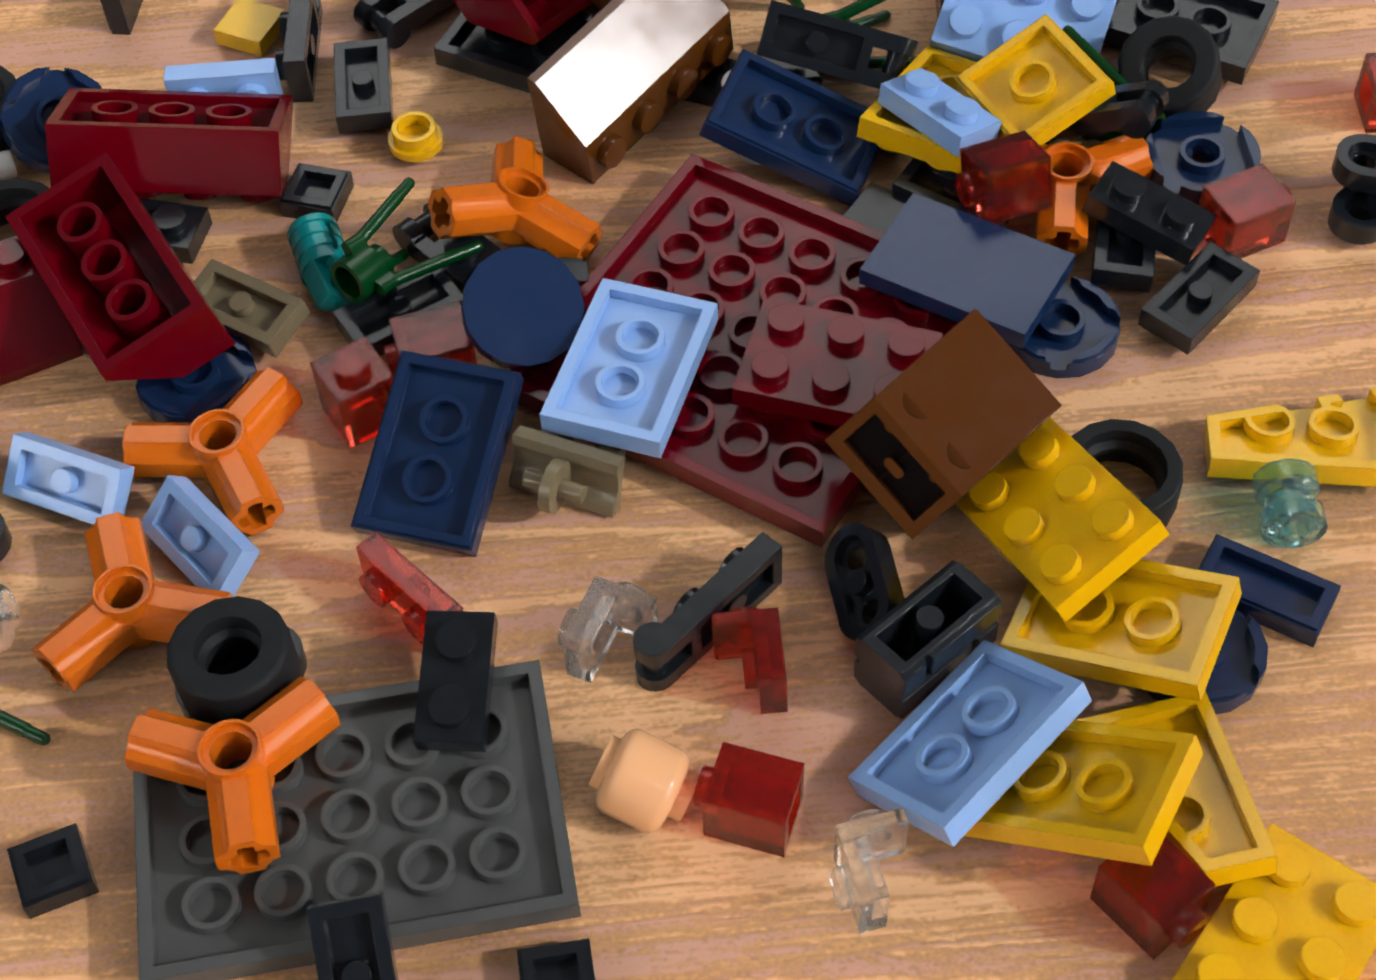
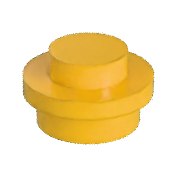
[388,111,444,162]

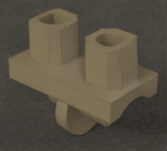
[509,425,626,518]

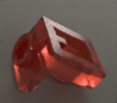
[711,606,788,714]

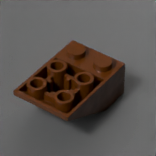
[825,308,1062,540]

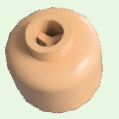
[588,728,697,834]

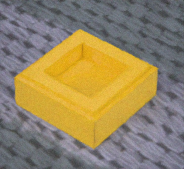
[213,0,285,57]

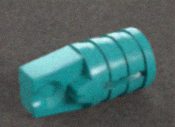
[287,212,352,312]

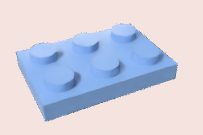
[930,0,1117,62]
[539,278,718,458]
[848,640,1092,847]

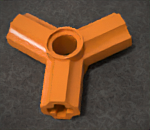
[978,135,1153,256]
[428,136,603,262]
[122,367,303,536]
[32,512,232,692]
[124,676,341,875]

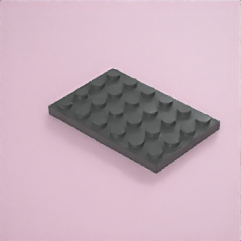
[133,660,581,980]

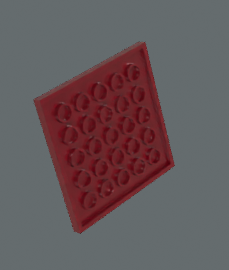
[510,154,958,548]

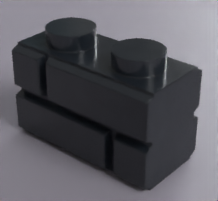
[854,560,1002,719]

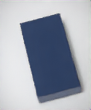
[1198,534,1341,647]

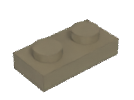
[195,259,310,358]

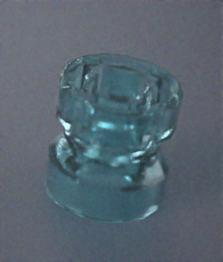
[1252,459,1328,548]

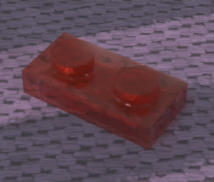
[356,531,463,645]

